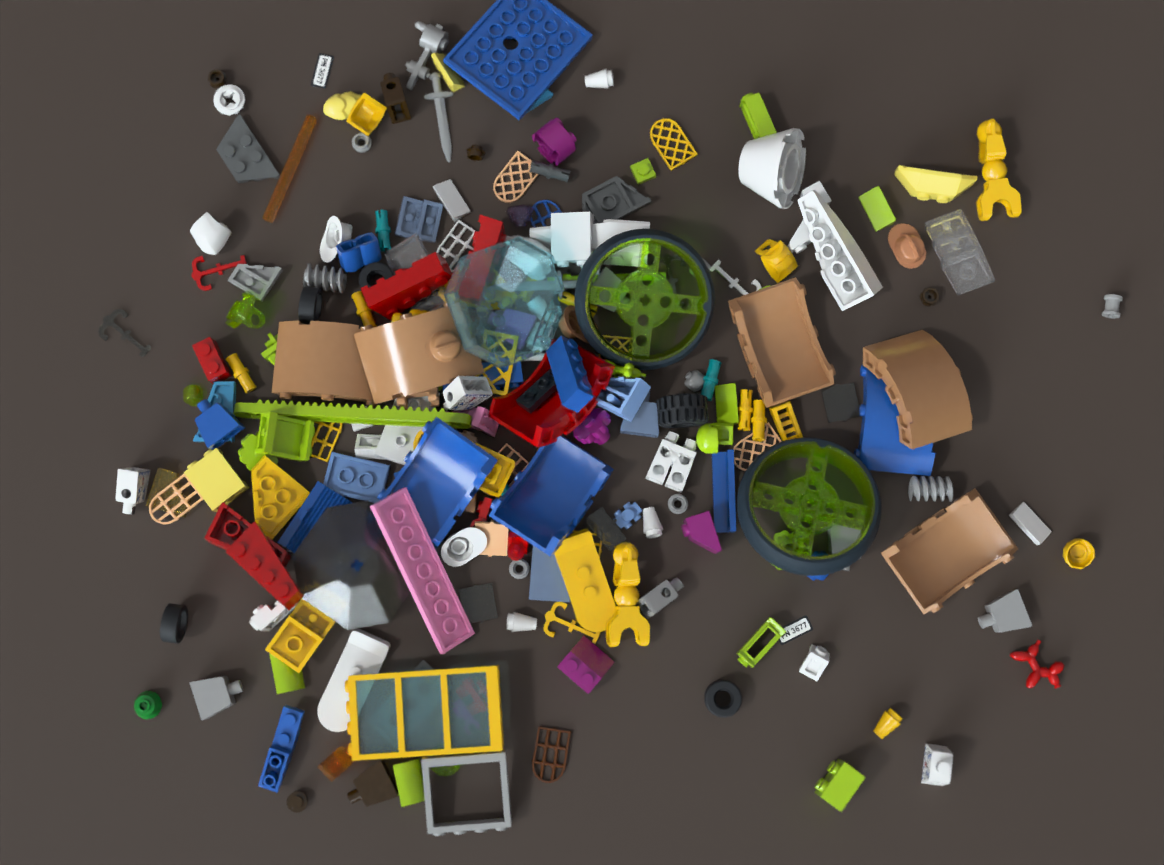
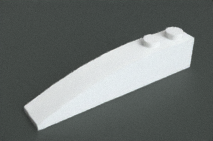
[798,190,883,311]
[530,219,650,267]

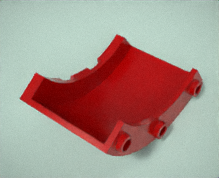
[488,338,615,447]

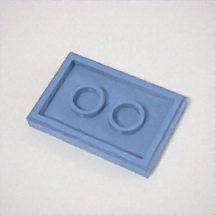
[323,452,391,503]

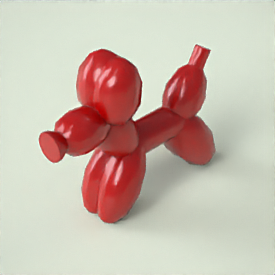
[1010,640,1064,689]

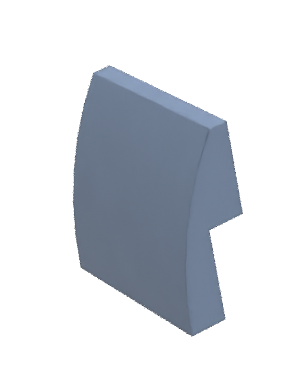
[395,196,443,243]

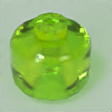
[183,385,203,406]

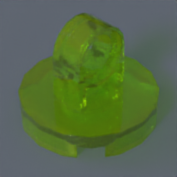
[225,291,265,329]

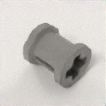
[1102,294,1123,318]

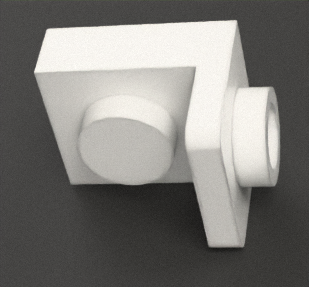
[799,644,830,681]

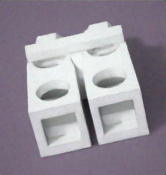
[645,431,697,493]

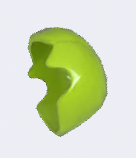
[696,423,718,454]

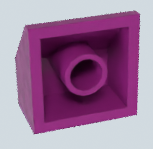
[681,511,722,554]
[557,636,615,694]

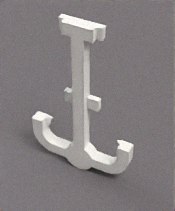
[710,260,761,295]

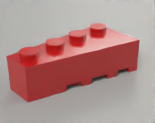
[361,252,454,320]
[225,521,304,611]

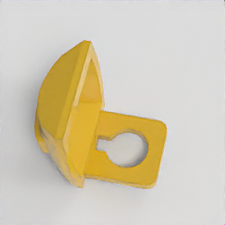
[346,93,387,136]
[755,239,798,283]

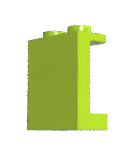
[256,411,315,462]

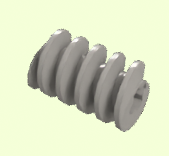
[303,263,347,293]
[908,476,953,502]

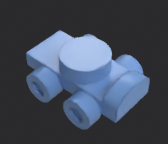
[613,502,642,530]

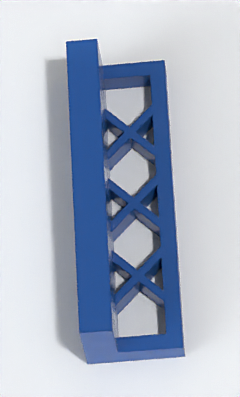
[712,450,736,533]

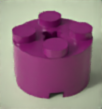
[532,117,577,166]

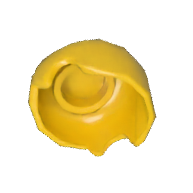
[1063,538,1095,569]

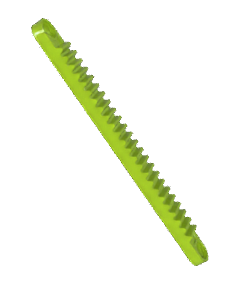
[233,399,472,429]

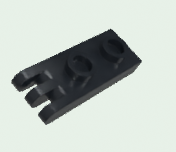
[516,368,557,414]

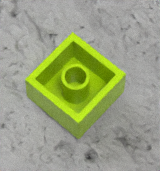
[814,759,866,812]

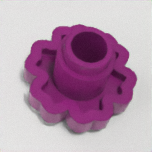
[573,408,611,445]

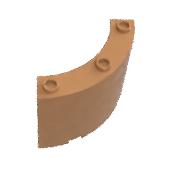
[728,277,836,408]
[354,301,484,404]
[272,321,386,407]
[863,330,973,449]
[881,488,1018,614]

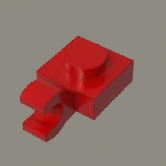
[470,497,493,527]

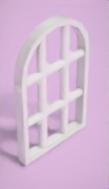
[436,220,475,273]

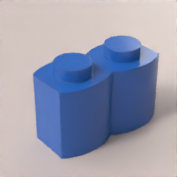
[336,233,382,272]

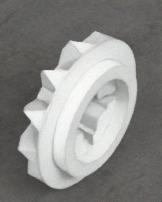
[214,85,246,116]

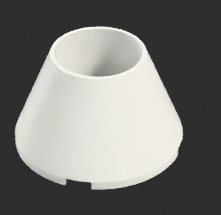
[739,128,806,209]

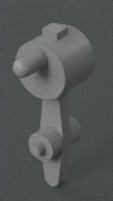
[405,21,449,90]

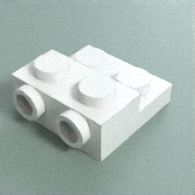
[249,600,299,631]

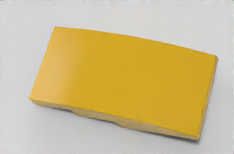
[265,580,349,673]

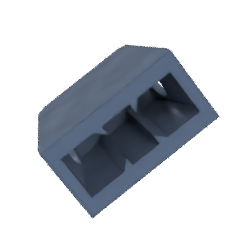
[620,391,659,438]

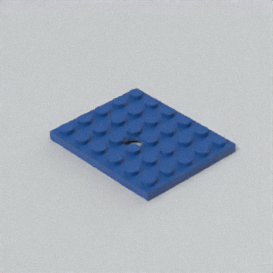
[443,0,593,121]

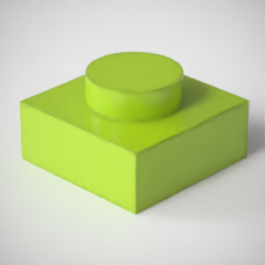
[630,158,656,185]
[713,423,734,445]

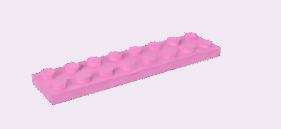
[370,487,475,654]

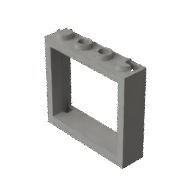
[421,748,512,836]

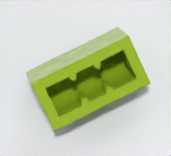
[269,653,305,694]
[393,758,425,807]

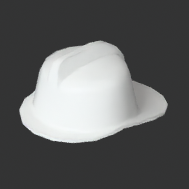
[320,216,353,263]
[441,527,487,567]

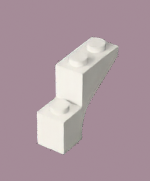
[787,181,832,254]

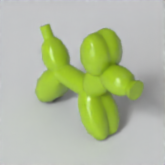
[605,360,646,378]

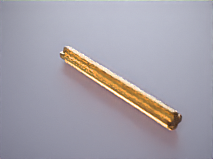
[263,115,317,223]

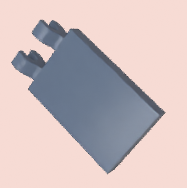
[529,546,570,602]

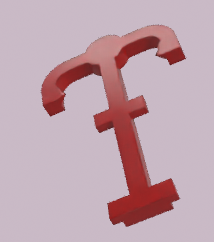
[191,255,247,291]

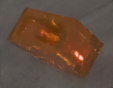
[318,746,356,782]

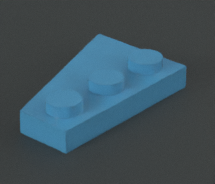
[193,381,236,442]

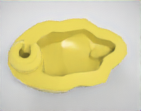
[323,91,361,120]

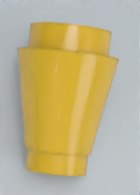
[873,708,903,739]

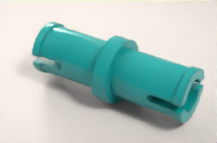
[375,210,391,251]
[701,359,722,401]

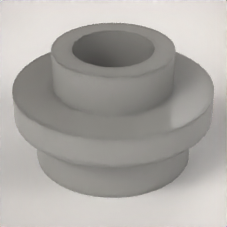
[352,133,372,153]
[668,494,688,514]
[509,559,530,579]

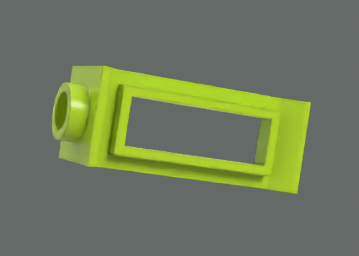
[739,93,777,139]
[736,617,786,668]

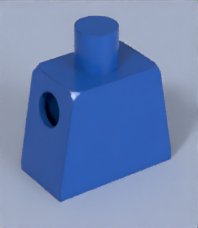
[195,399,245,450]

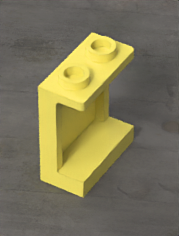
[184,448,249,512]

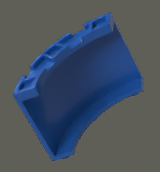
[854,364,935,476]
[377,417,498,548]
[489,435,614,557]

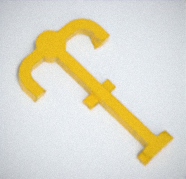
[544,602,600,644]

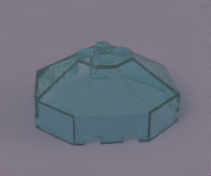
[444,237,565,368]

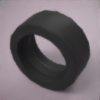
[298,286,323,324]
[160,603,188,644]

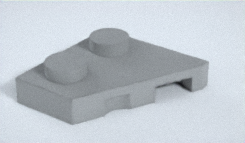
[228,264,283,302]

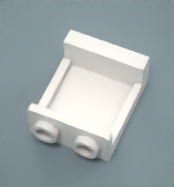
[551,212,594,267]

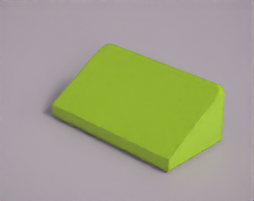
[858,186,896,232]
[715,383,739,425]

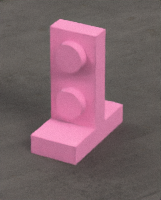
[447,406,499,437]

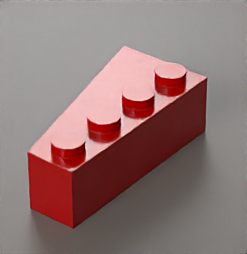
[456,215,507,306]
[204,502,291,567]

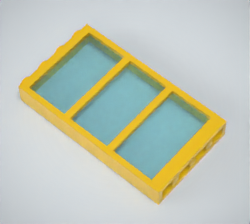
[345,665,504,761]

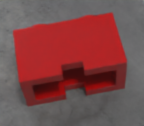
[192,337,232,384]

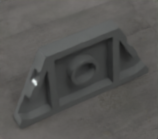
[216,114,281,183]
[582,176,651,224]

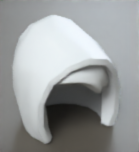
[190,212,232,255]

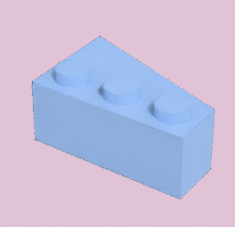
[596,377,651,422]

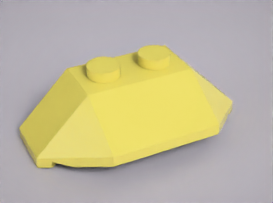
[894,165,978,203]

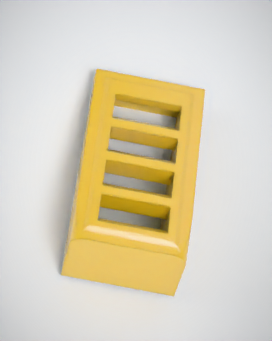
[769,401,803,442]

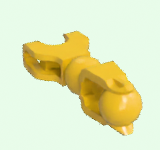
[976,119,1021,221]
[605,542,650,647]

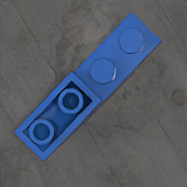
[258,705,305,793]

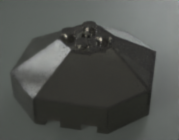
[293,501,410,630]

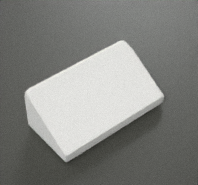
[433,179,471,222]
[355,434,386,460]
[1009,502,1052,545]

